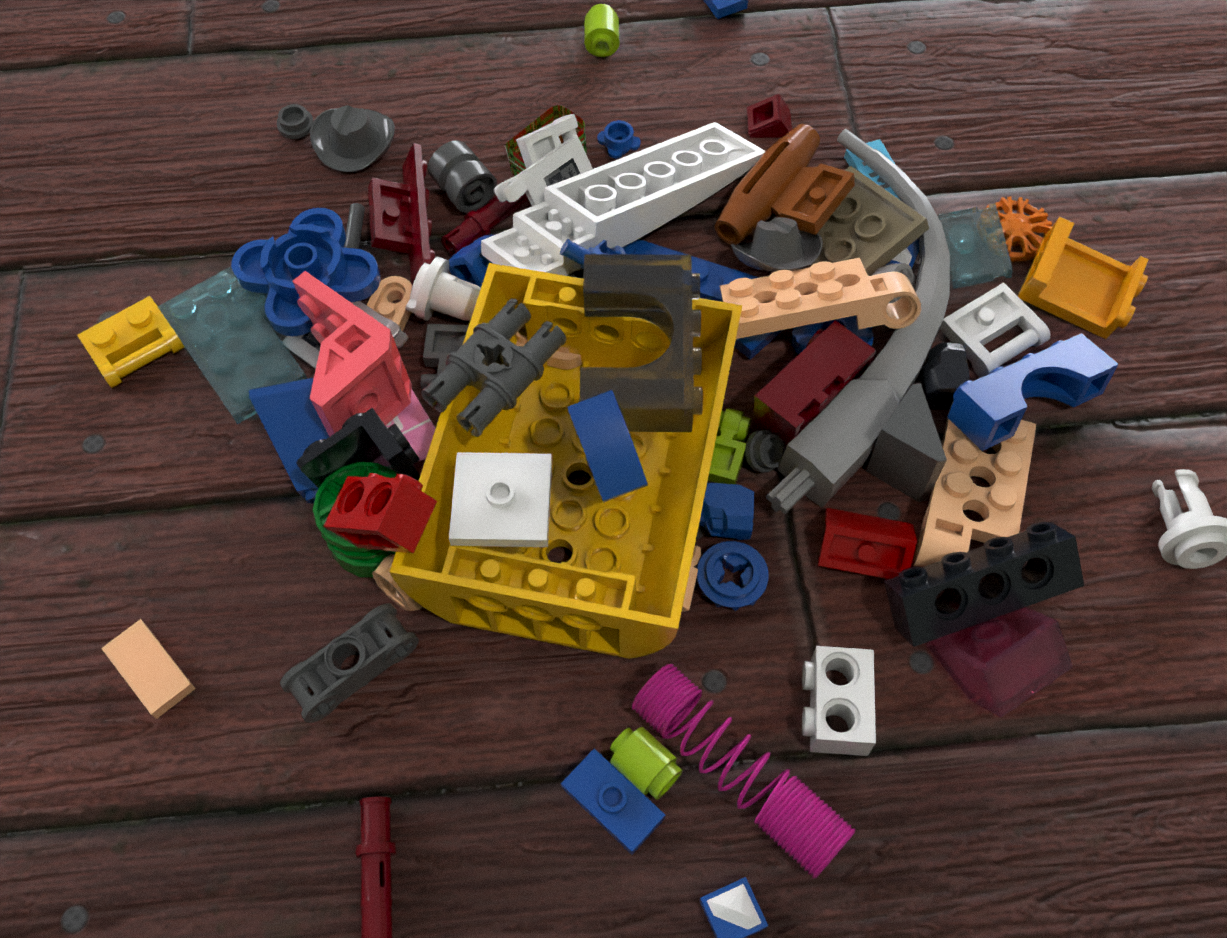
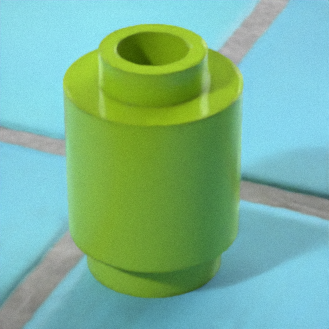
[584,4,620,57]
[610,727,683,800]

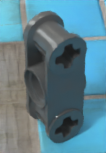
[280,603,419,723]

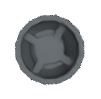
[428,140,497,213]

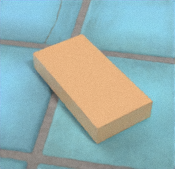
[101,619,196,719]

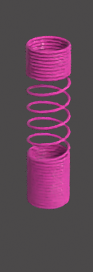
[632,664,855,879]

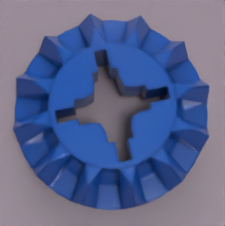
[696,541,769,611]

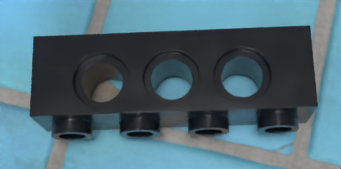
[884,522,1084,647]

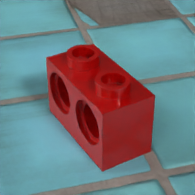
[323,473,437,554]

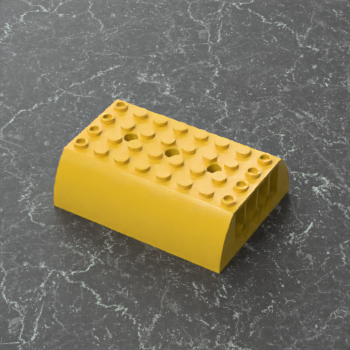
[389,263,743,659]

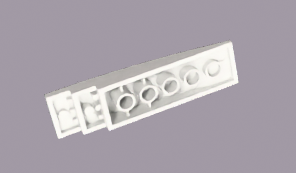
[481,122,765,276]

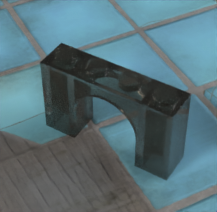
[579,254,703,432]

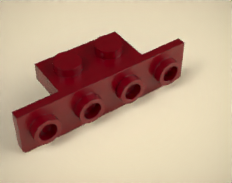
[368,143,435,285]

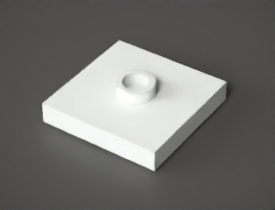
[449,452,552,547]

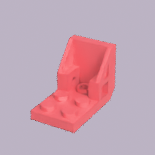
[292,271,412,437]

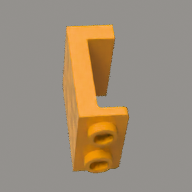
[1018,217,1148,339]

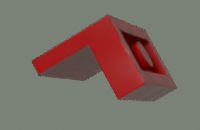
[818,508,917,579]

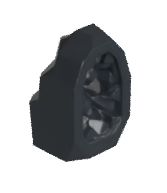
[919,342,970,410]

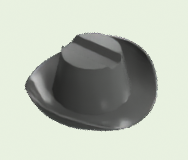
[310,105,395,172]
[731,217,823,272]

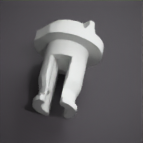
[406,256,481,321]
[1152,469,1227,569]

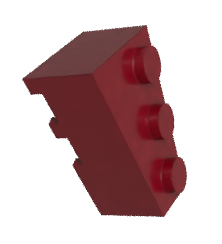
[752,320,876,450]

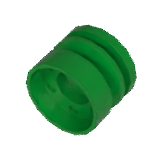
[313,462,396,578]

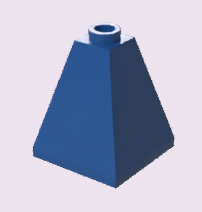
[249,378,329,503]

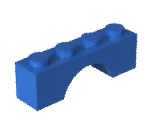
[947,333,1118,451]

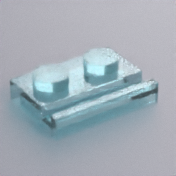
[938,203,1013,289]

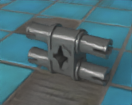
[421,298,567,437]

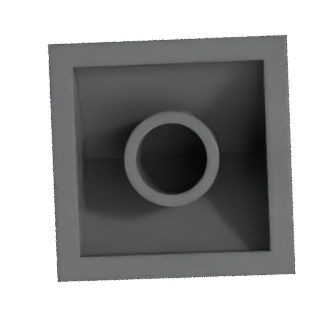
[866,383,947,502]

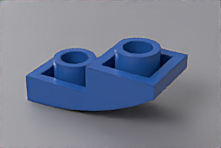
[567,390,648,503]

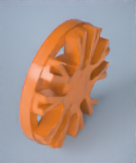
[977,196,1052,261]

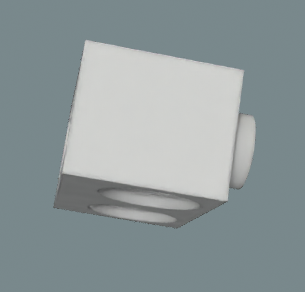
[802,646,876,756]

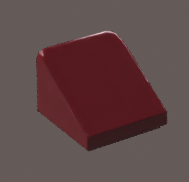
[747,94,792,138]

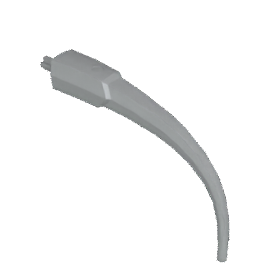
[766,129,950,514]

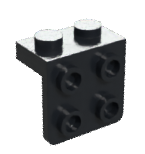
[296,408,420,488]

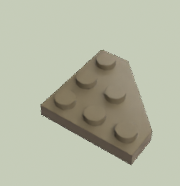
[811,166,929,276]

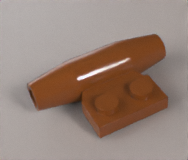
[715,124,855,245]

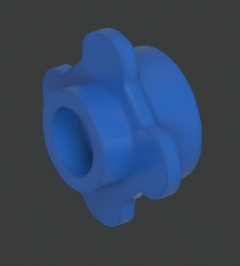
[597,120,641,158]

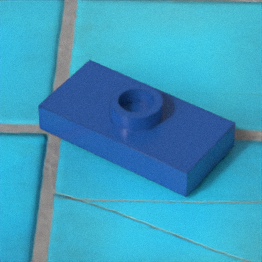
[561,749,665,855]

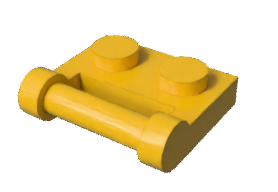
[77,296,185,388]

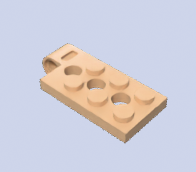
[720,257,921,339]
[912,401,1036,567]

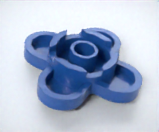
[231,208,381,336]

